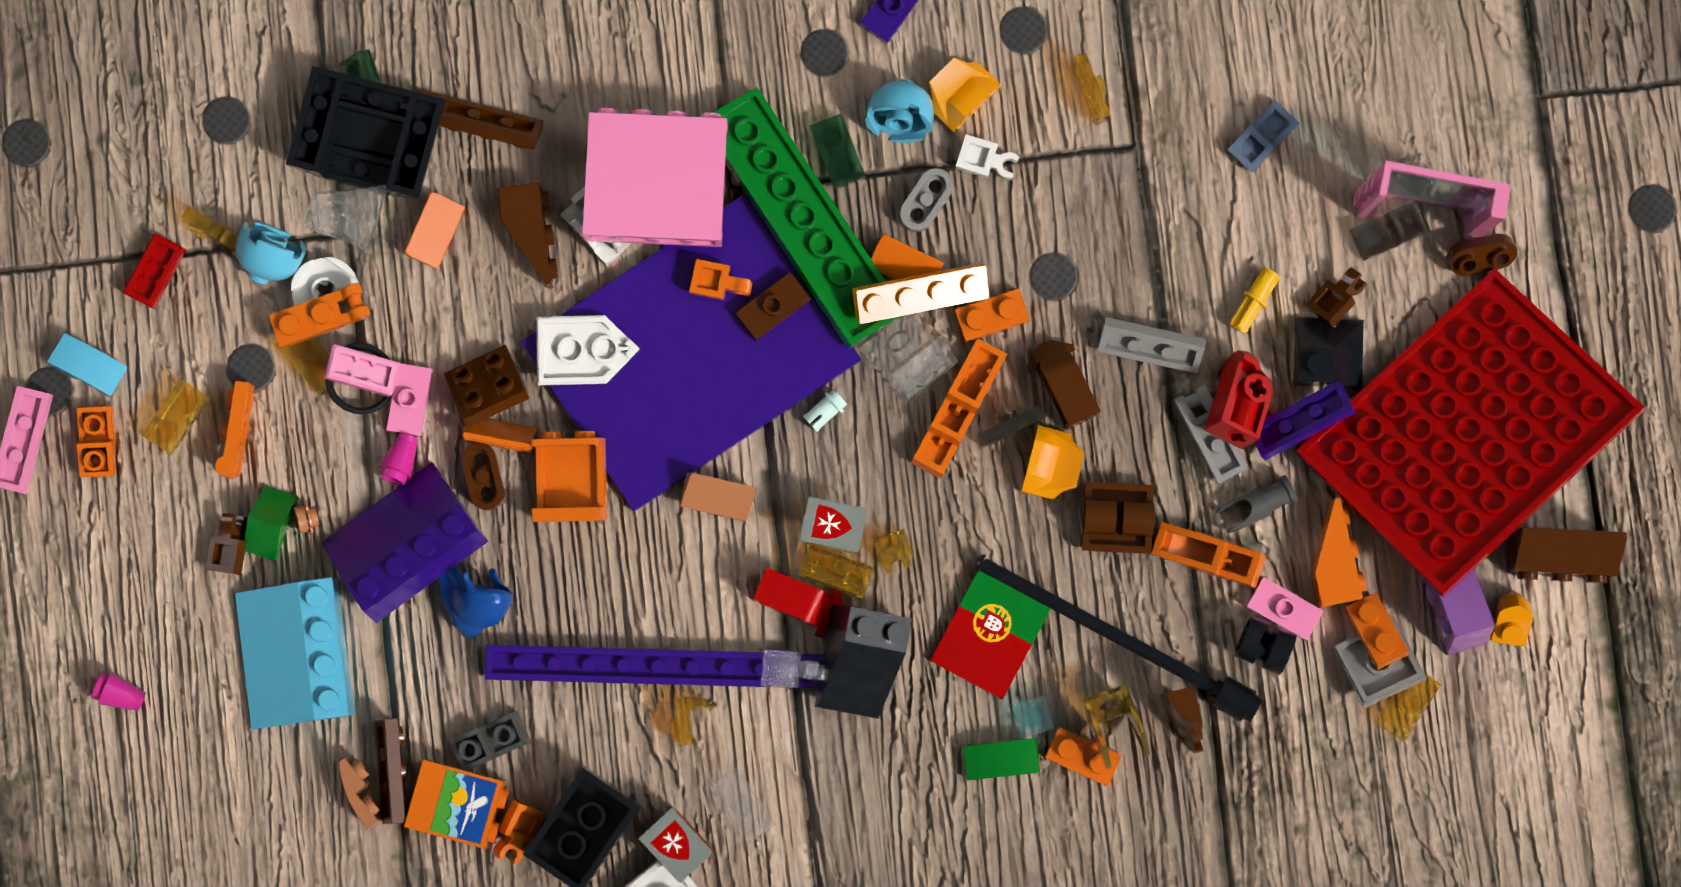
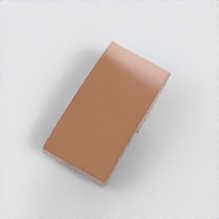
[339,758,382,829]

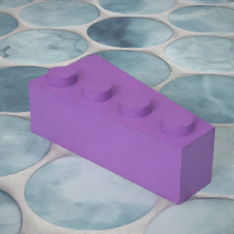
[1424,569,1495,655]

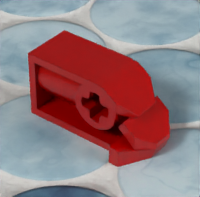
[1205,350,1273,449]
[753,568,844,638]

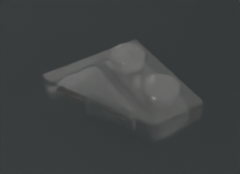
[303,184,387,249]

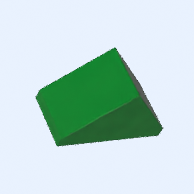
[244,486,299,562]

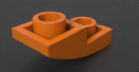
[76,404,116,478]

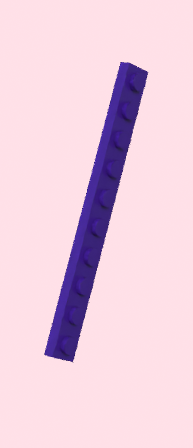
[485,645,824,689]

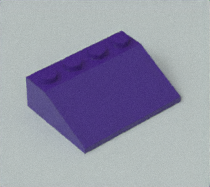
[321,462,489,623]

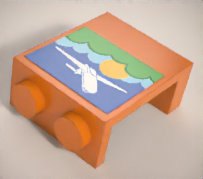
[404,759,510,849]

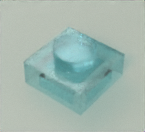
[1011,695,1054,738]

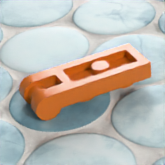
[268,283,371,349]
[215,381,255,479]

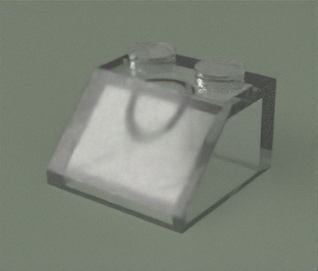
[857,313,959,404]

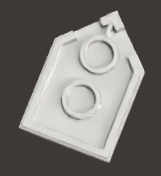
[536,315,640,386]

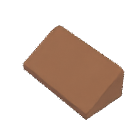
[679,472,756,522]

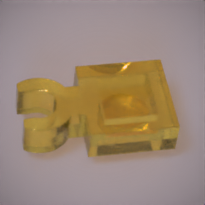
[181,206,238,252]

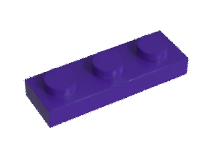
[1254,380,1356,460]

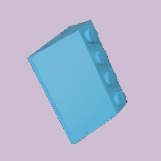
[235,577,355,730]

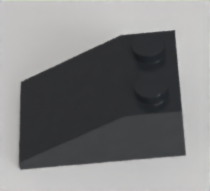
[814,604,912,719]

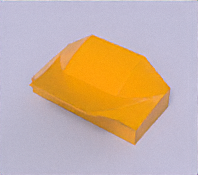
[929,57,1001,134]
[1021,425,1085,500]

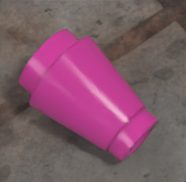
[379,432,418,486]
[91,672,146,712]

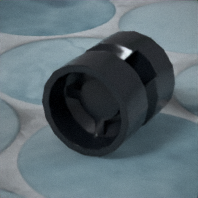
[1234,616,1297,675]

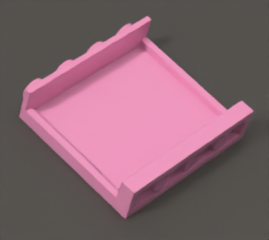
[582,108,728,247]

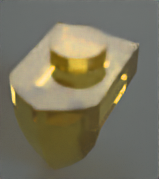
[670,696,717,746]

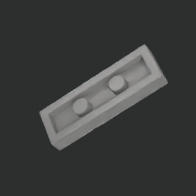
[1097,317,1206,374]

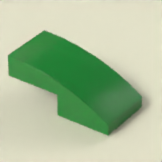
[963,738,1040,781]

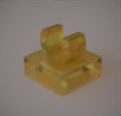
[872,529,913,574]

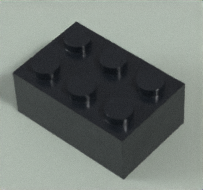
[523,767,642,887]

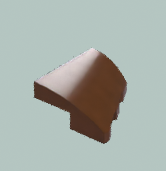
[1159,686,1203,753]

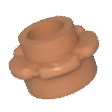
[293,501,319,535]

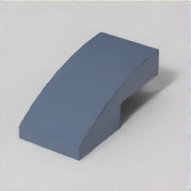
[1227,100,1300,173]

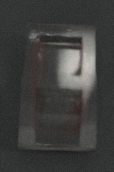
[1349,201,1431,261]

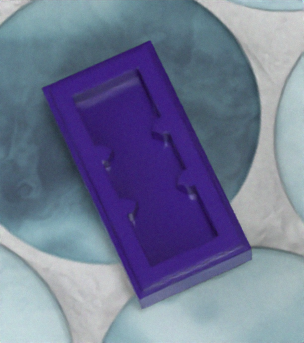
[860,0,919,44]

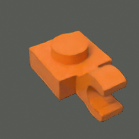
[689,259,753,301]

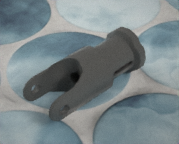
[1217,475,1299,533]

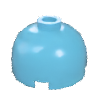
[865,79,934,143]
[235,222,307,284]

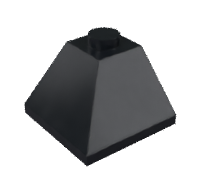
[1293,317,1364,388]

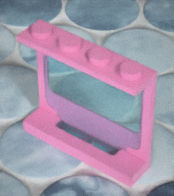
[1353,161,1511,239]

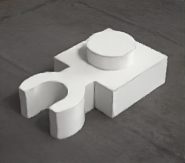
[955,134,1019,180]

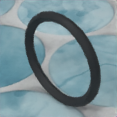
[325,342,394,415]

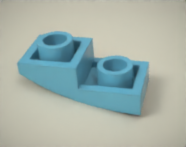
[46,333,128,397]

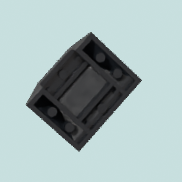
[286,66,446,199]

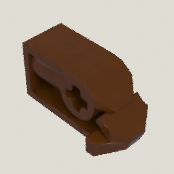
[1026,340,1101,430]

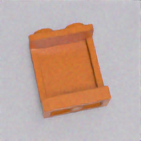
[531,431,607,522]

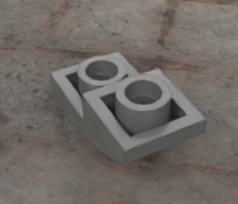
[449,711,531,771]

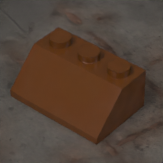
[1507,527,1627,583]

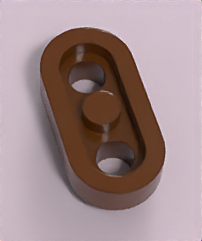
[1447,234,1517,276]
[462,442,505,511]

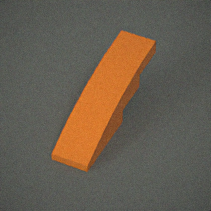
[911,338,1007,479]

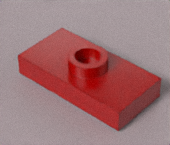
[122,233,186,310]

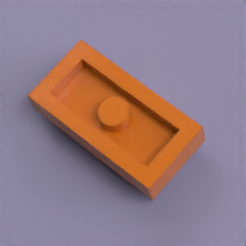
[954,288,1030,343]
[1345,592,1409,670]
[1044,727,1122,786]

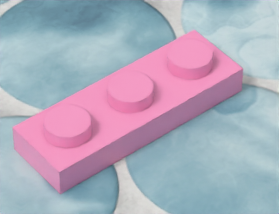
[0,386,53,494]

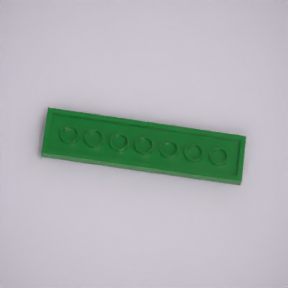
[712,87,902,349]

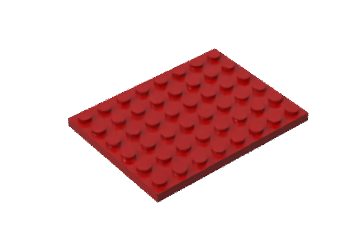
[1296,268,1645,597]

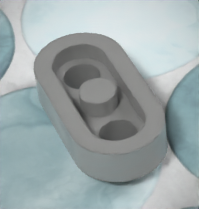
[900,168,953,232]

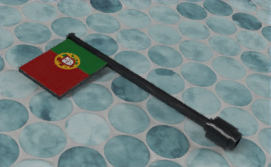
[930,554,1263,723]

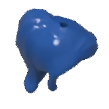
[436,565,513,638]

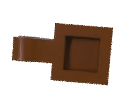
[1305,267,1367,328]
[205,513,247,575]

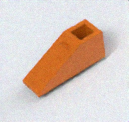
[1310,498,1366,608]

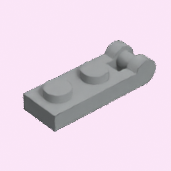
[1173,384,1249,485]

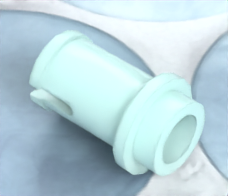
[803,389,847,432]

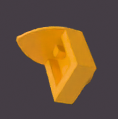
[1490,590,1533,647]

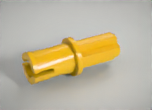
[1230,267,1281,333]

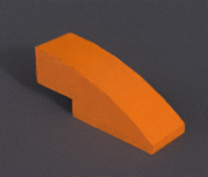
[1151,522,1266,589]

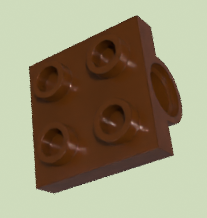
[444,344,530,428]
[1081,482,1155,554]

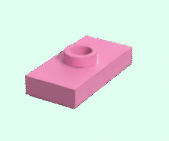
[323,344,400,397]
[386,363,433,437]
[1246,577,1323,641]

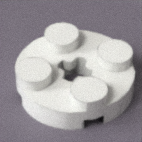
[291,257,359,314]

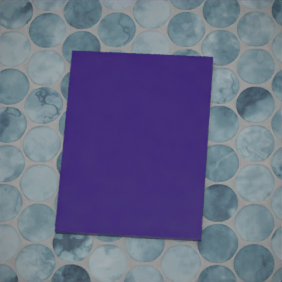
[521,194,862,512]

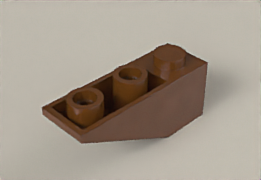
[498,182,558,289]

